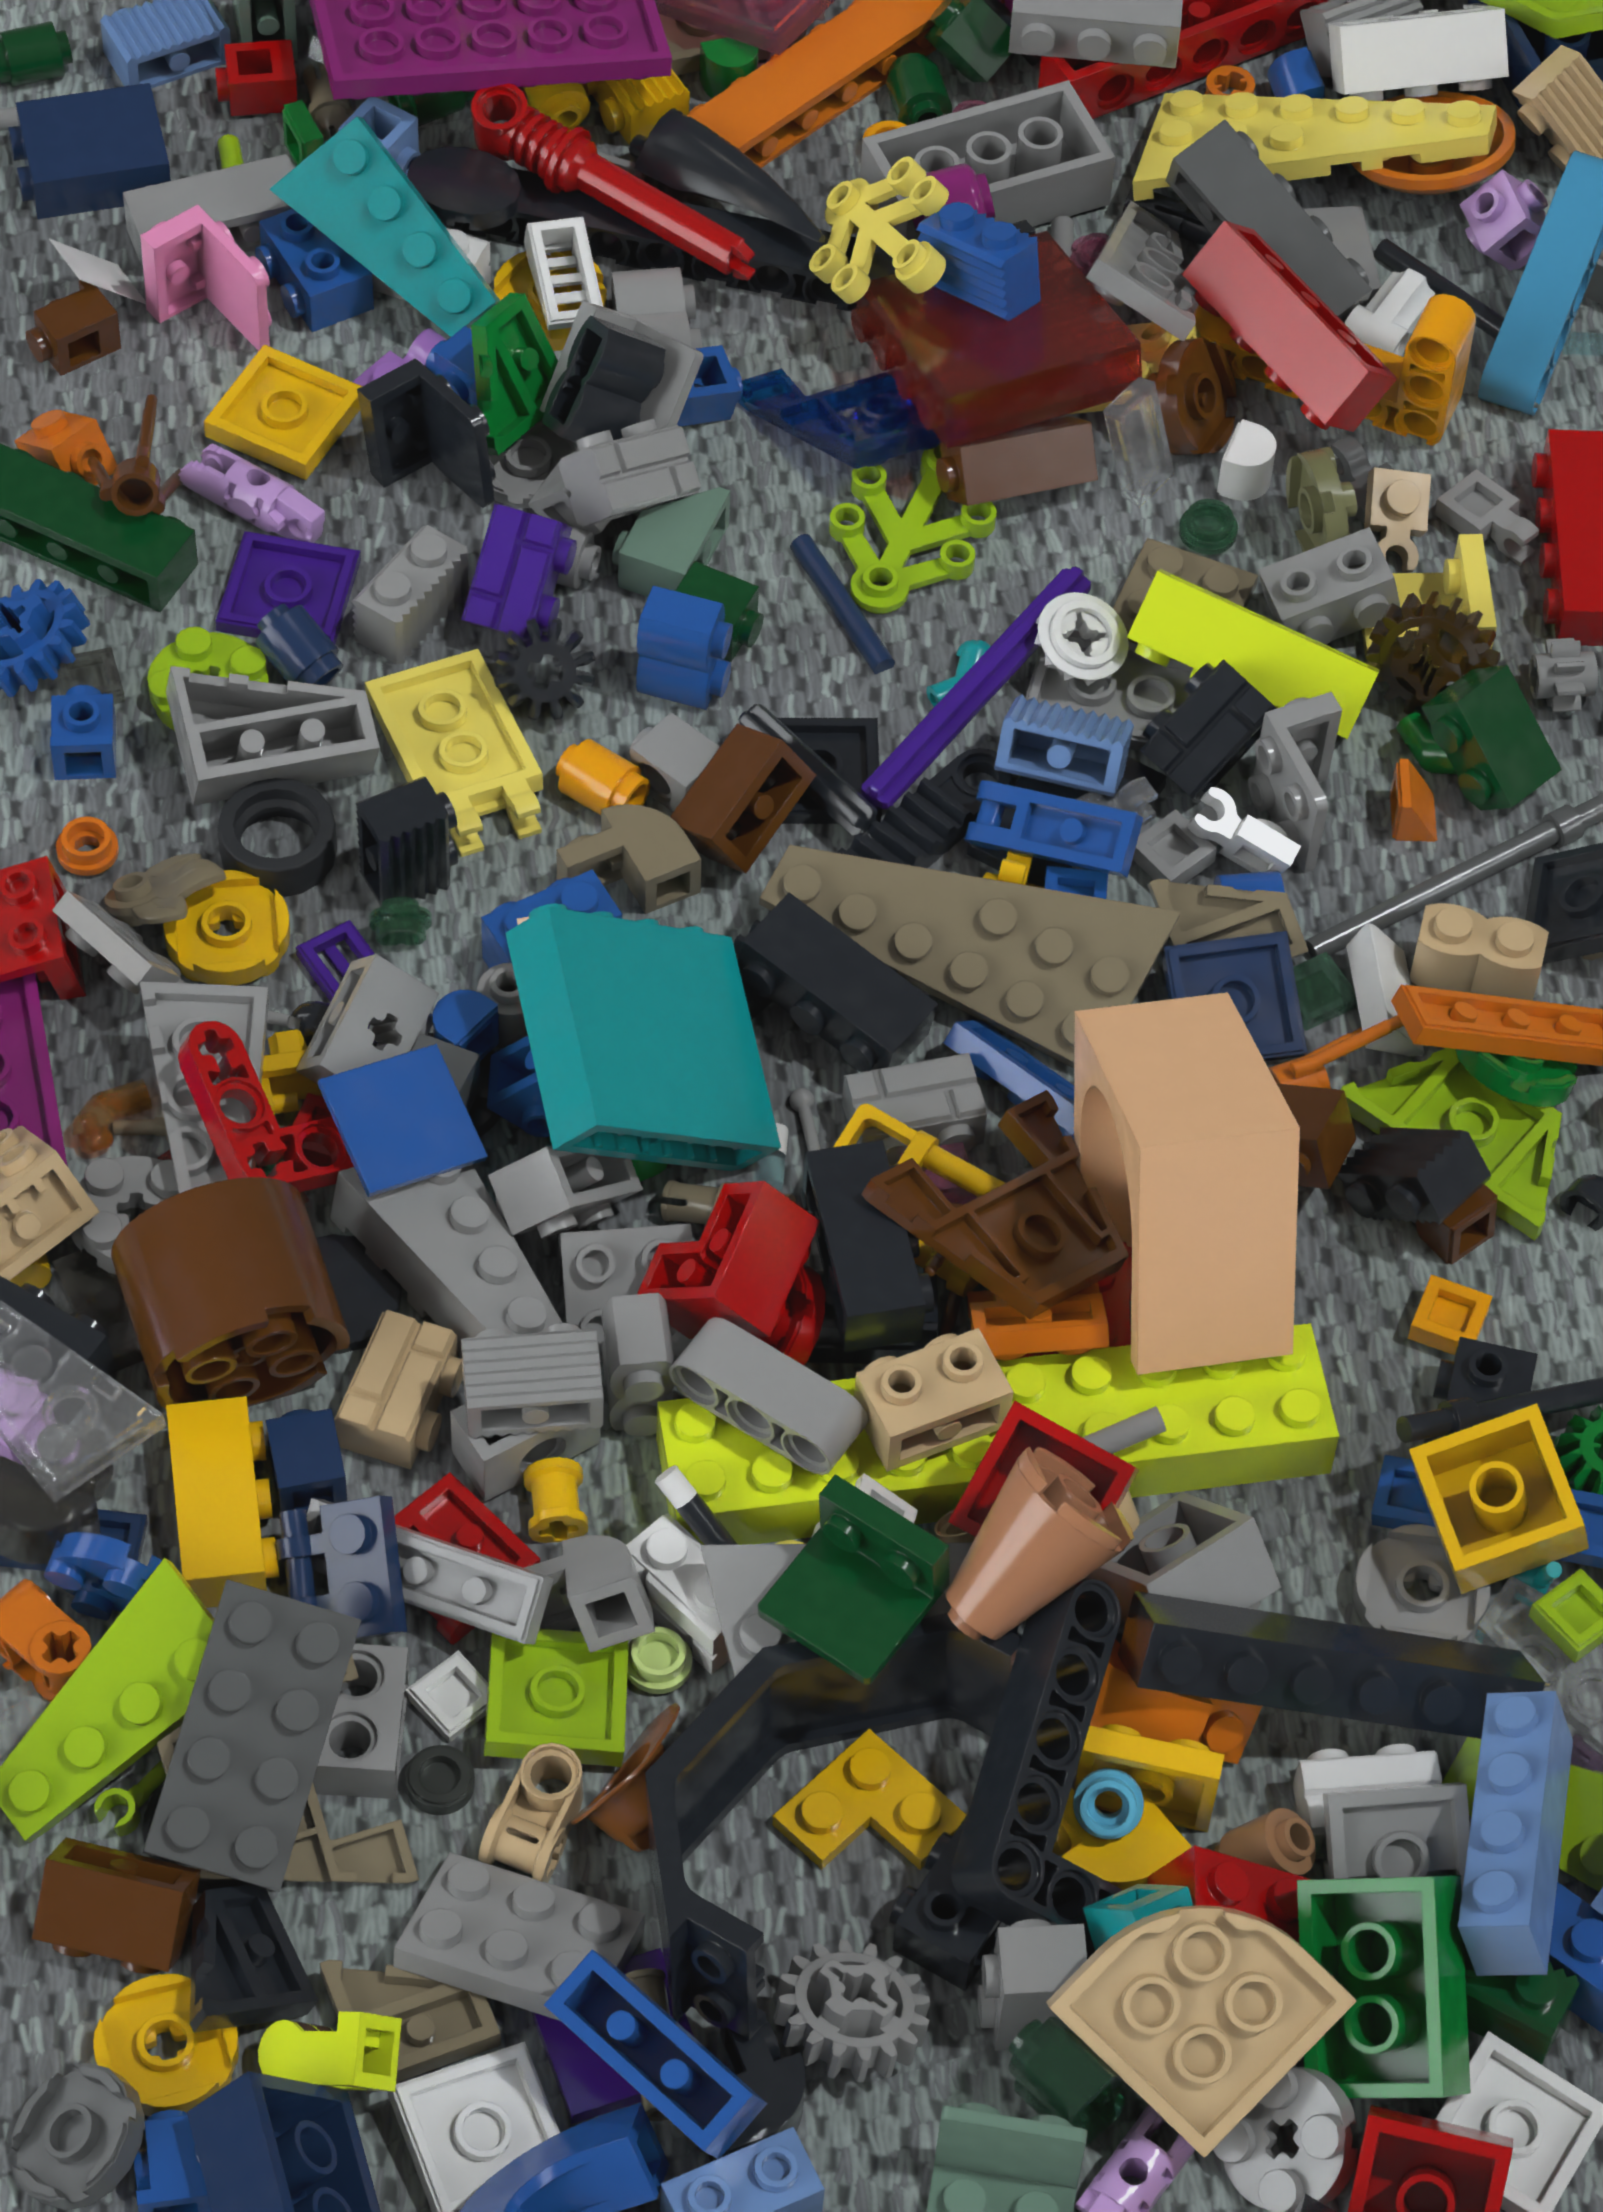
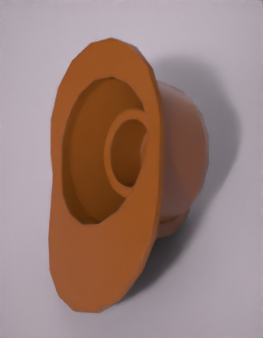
[571,1703,680,1852]

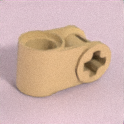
[478,1743,584,1883]

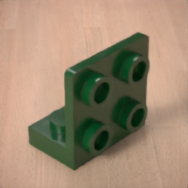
[757,1474,950,1685]

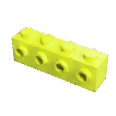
[1127,569,1379,739]

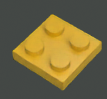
[204,344,362,480]
[1074,1724,1225,1832]

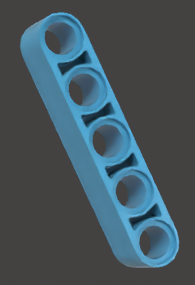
[1478,150,1603,416]

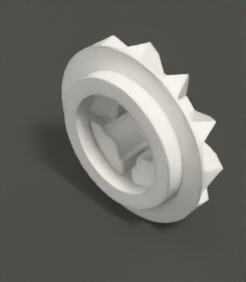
[1034,592,1129,686]

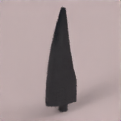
[629,108,825,243]

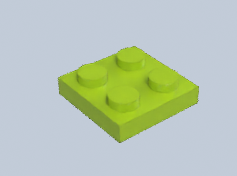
[484,1628,629,1767]

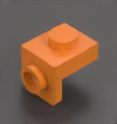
[14,410,118,485]

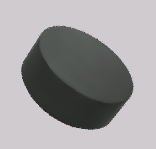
[405,1745,475,1815]

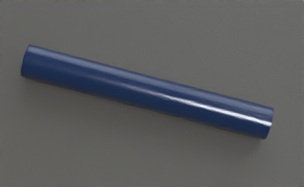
[790,534,895,674]

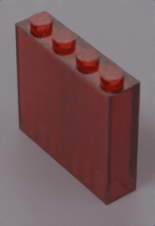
[851,231,1143,449]

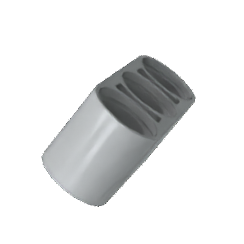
[669,1317,869,1475]

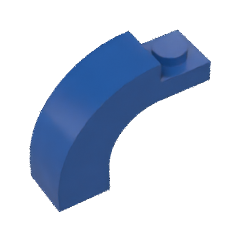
[459,2102,669,2212]

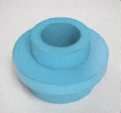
[1073,1768,1144,1839]

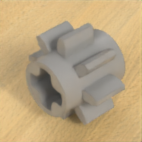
[1529,638,1598,712]

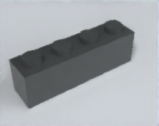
[1166,119,1373,323]

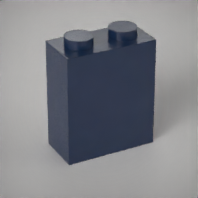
[8,83,171,219]

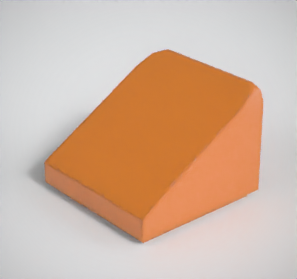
[1389,758,1437,842]

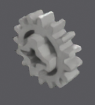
[773,1939,930,2082]

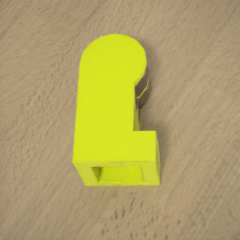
[258,2011,402,2092]

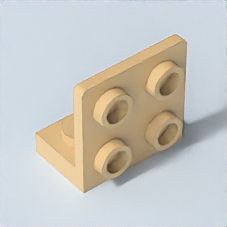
[0,1126,100,1281]

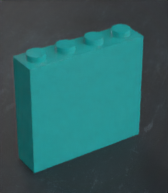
[505,903,781,1171]

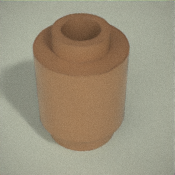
[1213,1808,1316,1876]

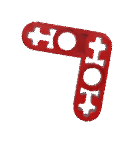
[178,1021,354,1192]

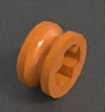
[1205,65,1255,95]

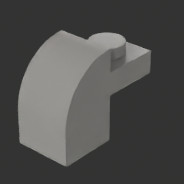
[525,1535,655,1653]

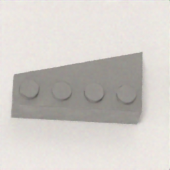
[330,1165,562,1359]

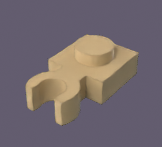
[1364,467,1431,573]

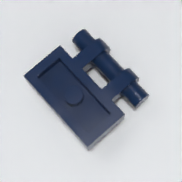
[275,1495,407,1640]

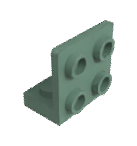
[926,2102,1088,2212]

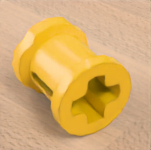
[523,1457,588,1543]

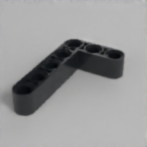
[951,1579,1123,1959]

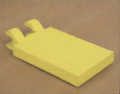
[364,649,543,857]

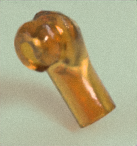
[72,1079,152,1154]

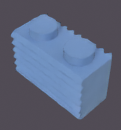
[100,0,231,89]
[994,694,1134,797]

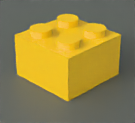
[1409,1403,1589,1594]

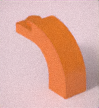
[1090,1639,1263,1764]

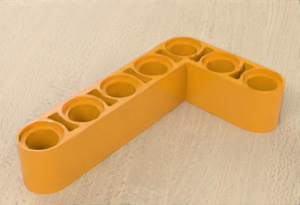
[1194,294,1476,446]

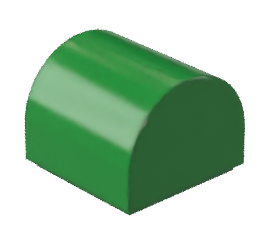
[699,32,759,98]

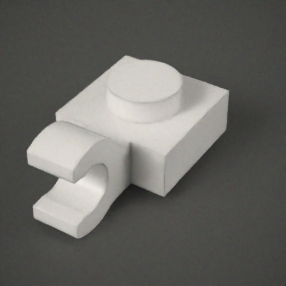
[1187,787,1301,874]

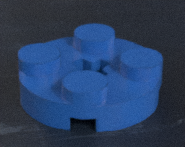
[43,1532,162,1621]

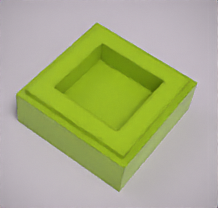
[1528,1569,1603,1663]

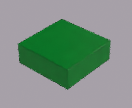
[282,99,324,165]

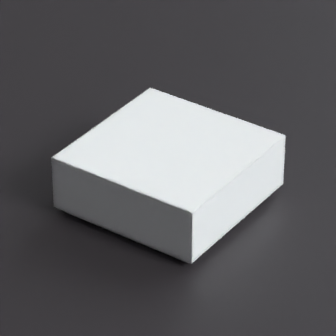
[405,1650,488,1743]

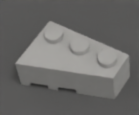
[166,666,380,806]

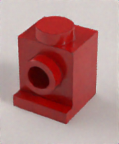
[215,39,297,116]

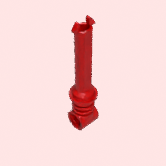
[471,83,756,280]

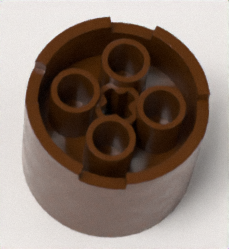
[111,1177,350,1409]

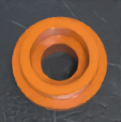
[56,816,119,876]

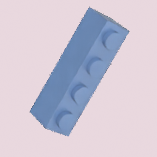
[1458,1691,1573,1976]

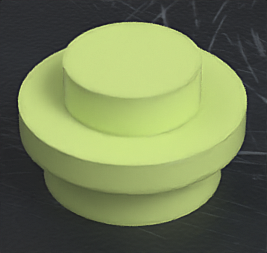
[627,1627,692,1694]

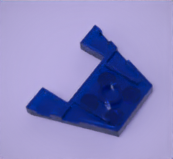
[738,320,963,469]

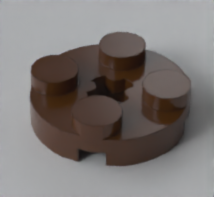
[1146,338,1237,455]

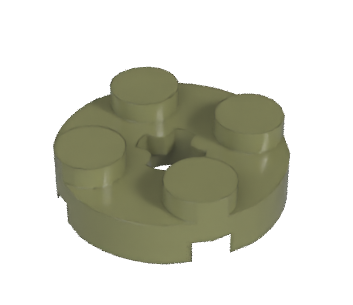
[1286,446,1357,552]

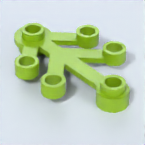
[829,439,997,614]

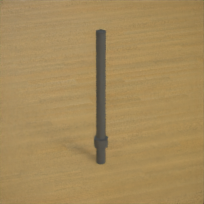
[1305,793,1603,962]

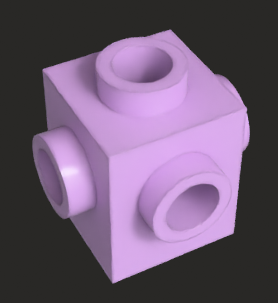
[1459,169,1548,270]

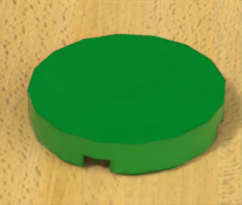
[1455,1049,1578,1107]

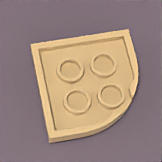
[1046,1905,1357,2158]

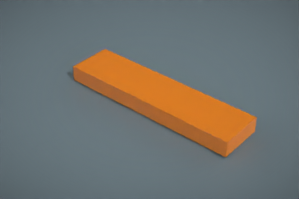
[1391,985,1603,1066]

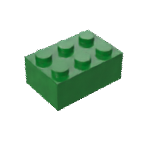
[1297,1875,1471,2098]

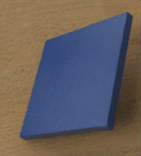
[317,1044,488,1197]

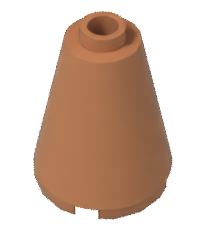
[946,1447,1134,1640]

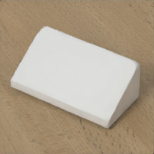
[1346,923,1425,1056]

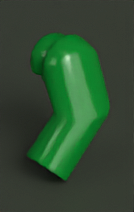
[1396,713,1457,775]

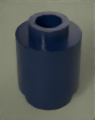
[255,603,343,685]

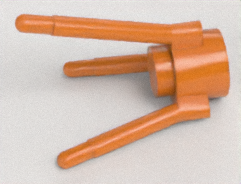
[1269,1015,1404,1089]

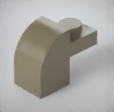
[556,804,702,914]

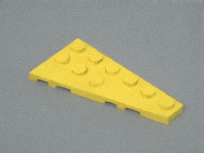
[1132,90,1497,201]

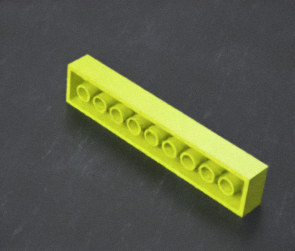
[656,1323,1339,1545]

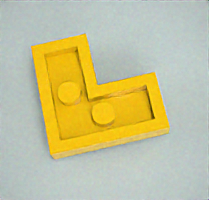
[772,1729,966,1870]

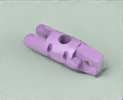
[178,443,325,543]
[1075,2104,1195,2212]

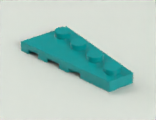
[269,116,500,337]

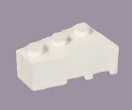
[1328,3,1509,101]

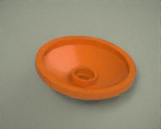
[1351,91,1516,195]

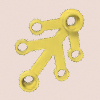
[809,156,949,304]

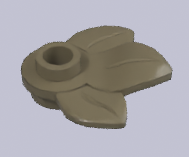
[104,853,226,927]

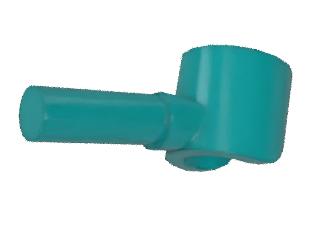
[1508,1561,1563,1602]

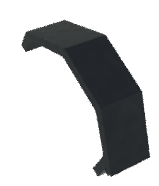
[645,1613,1021,2040]

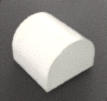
[1217,419,1276,501]

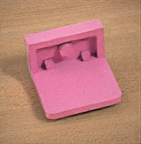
[140,204,272,351]

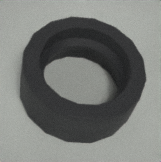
[217,778,337,897]

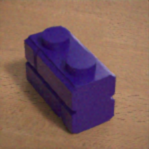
[461,504,577,640]

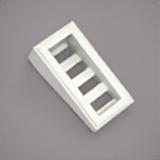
[524,217,603,330]

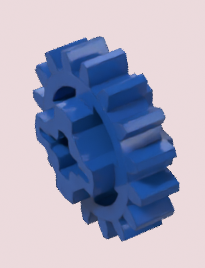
[0,579,90,697]

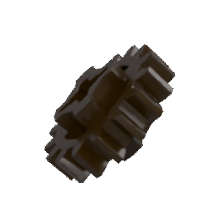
[1366,591,1501,715]

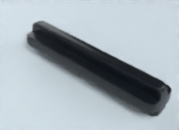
[738,704,878,836]

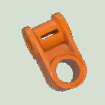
[0,1579,92,1702]

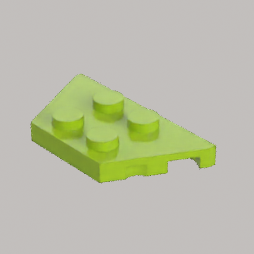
[1340,1048,1562,1241]

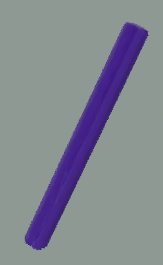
[861,566,1091,811]

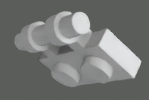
[52,891,185,994]

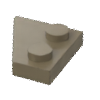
[1148,879,1309,959]
[319,1960,501,2094]

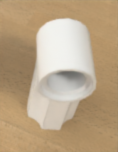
[1344,268,1435,356]

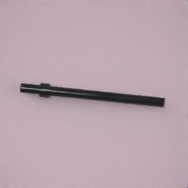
[1396,1377,1603,1443]

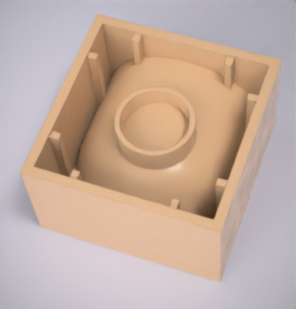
[1074,992,1300,1375]

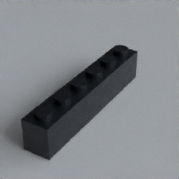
[1118,1591,1545,1739]

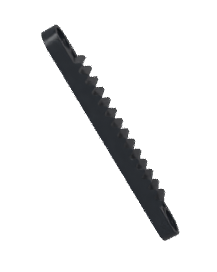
[733,748,1012,1020]

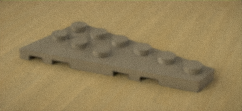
[759,845,1181,1068]

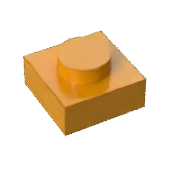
[1407,1274,1493,1355]

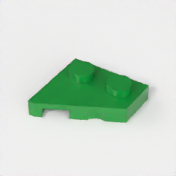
[471,292,558,456]

